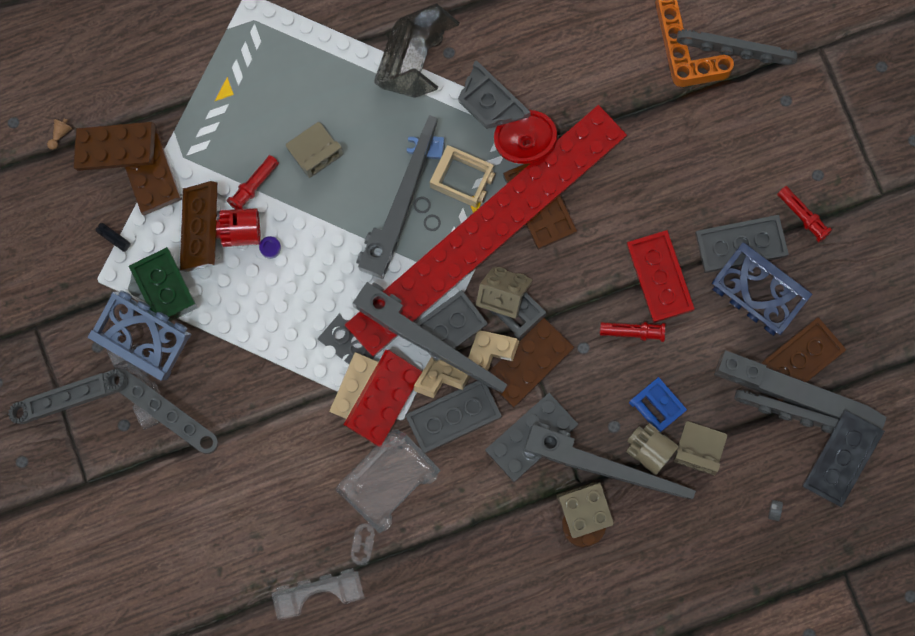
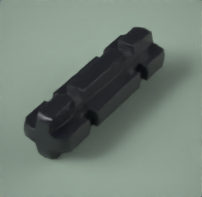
[95,223,131,252]

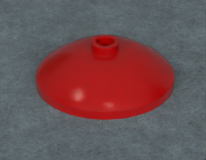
[494,110,557,164]

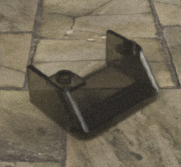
[374,3,460,98]

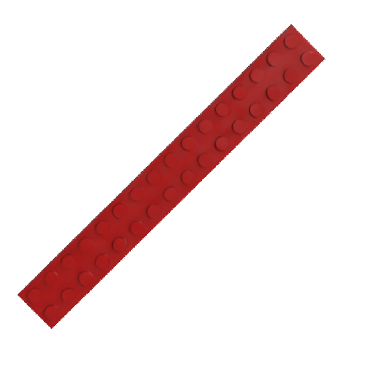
[345,105,627,358]

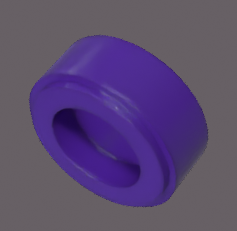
[259,236,281,259]

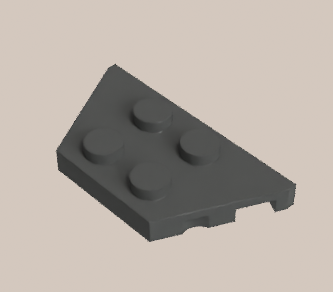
[458,60,531,129]

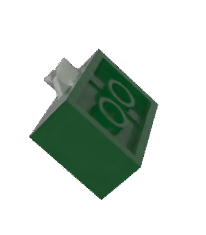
[128,247,198,327]

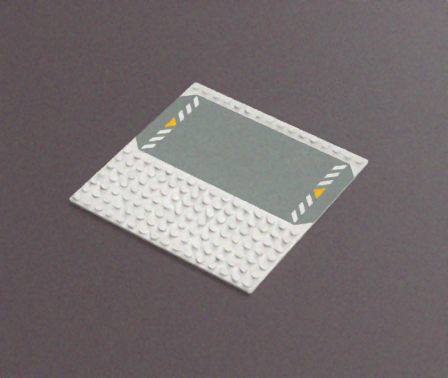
[98,0,527,421]

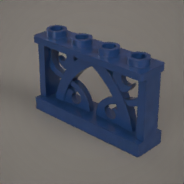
[711,242,812,336]

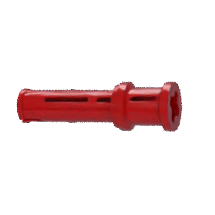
[227,155,279,210]
[777,186,832,243]
[600,322,665,342]

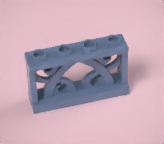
[88,290,191,381]

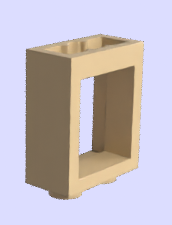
[430,145,496,208]

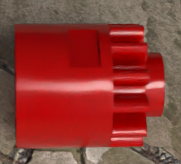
[216,208,261,247]

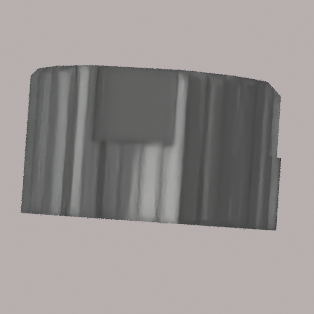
[768,500,783,521]

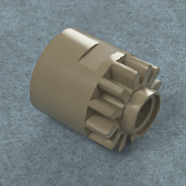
[626,423,679,476]

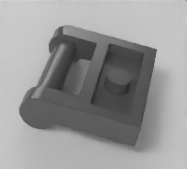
[489,292,547,340]

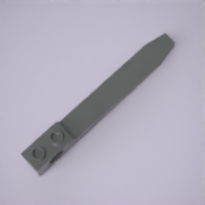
[356,115,438,279]
[352,282,507,393]
[714,350,887,429]
[523,422,696,500]

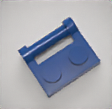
[629,377,687,433]

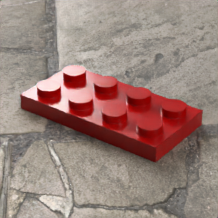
[626,230,694,323]
[343,350,422,447]

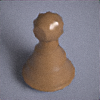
[47,118,72,150]

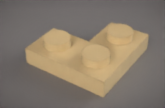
[468,330,519,371]
[414,357,470,398]

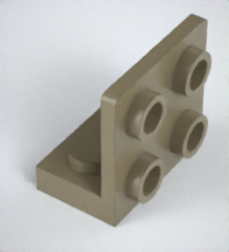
[286,122,343,178]
[475,267,532,319]
[673,421,727,476]
[556,481,614,538]

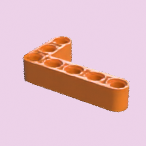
[655,0,734,87]

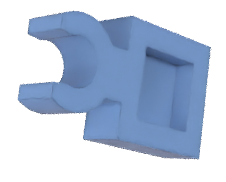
[407,136,444,160]

